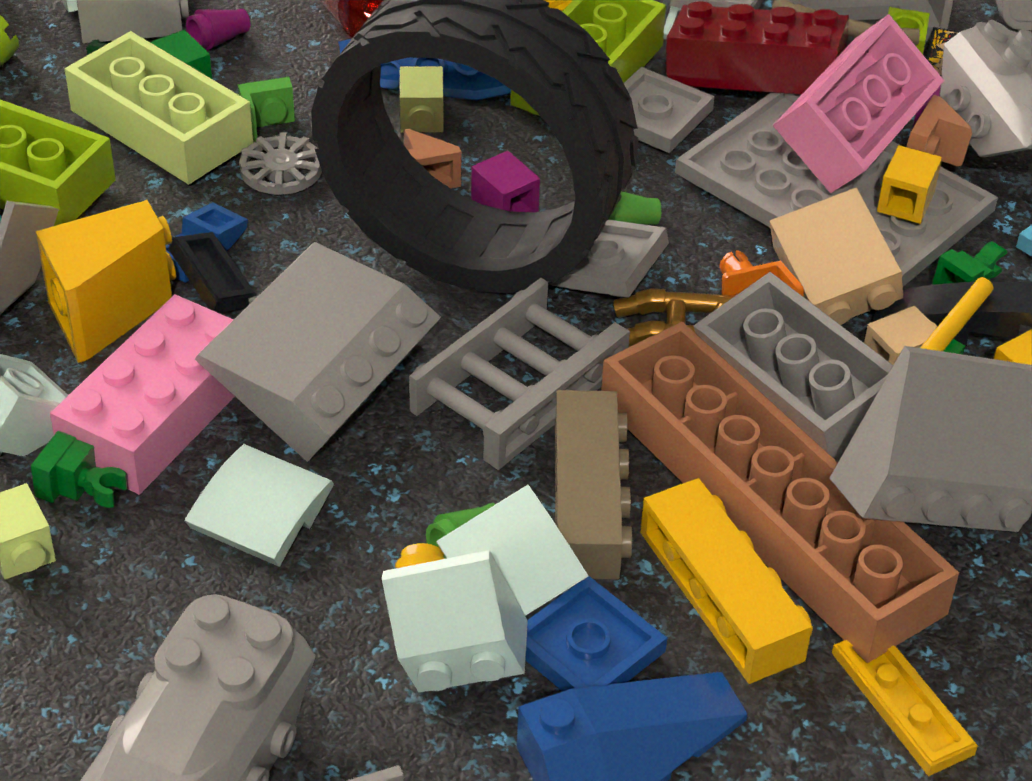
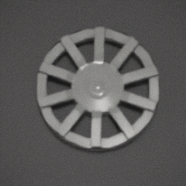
[239,132,322,195]

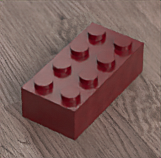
[666,1,849,94]

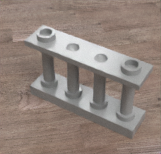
[409,278,630,470]

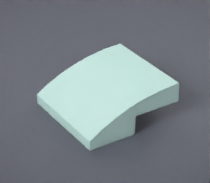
[184,444,334,567]
[436,485,588,616]

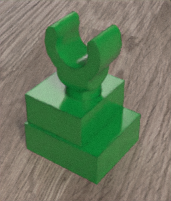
[932,241,1008,285]
[31,431,127,508]

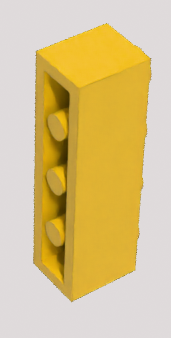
[640,478,812,684]

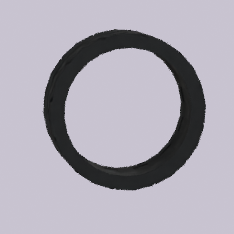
[311,0,639,294]

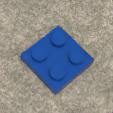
[525,575,667,692]

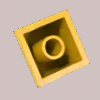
[36,200,176,363]

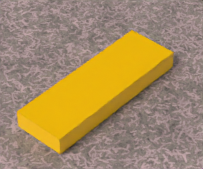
[832,640,978,776]

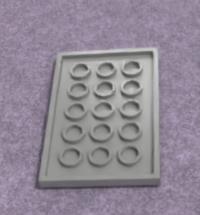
[675,92,998,286]

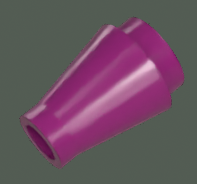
[186,8,250,50]

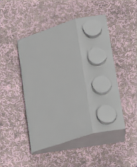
[195,242,441,462]
[830,346,1032,532]

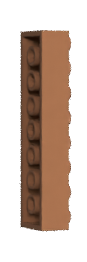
[601,321,959,663]

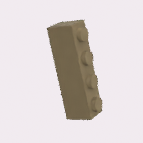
[555,390,632,580]

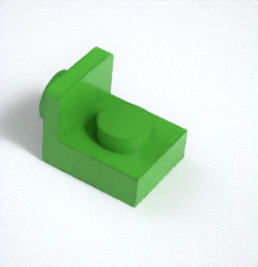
[238,77,295,143]

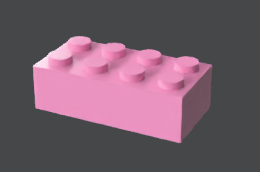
[773,14,944,193]
[50,294,235,495]

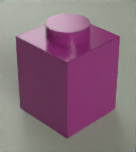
[471,151,540,213]

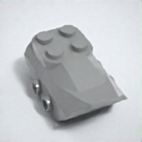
[940,20,1032,157]
[80,594,315,781]

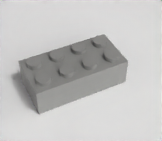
[693,272,893,462]

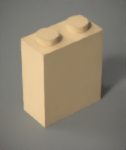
[769,187,903,325]

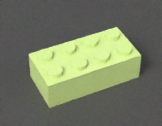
[65,31,253,185]

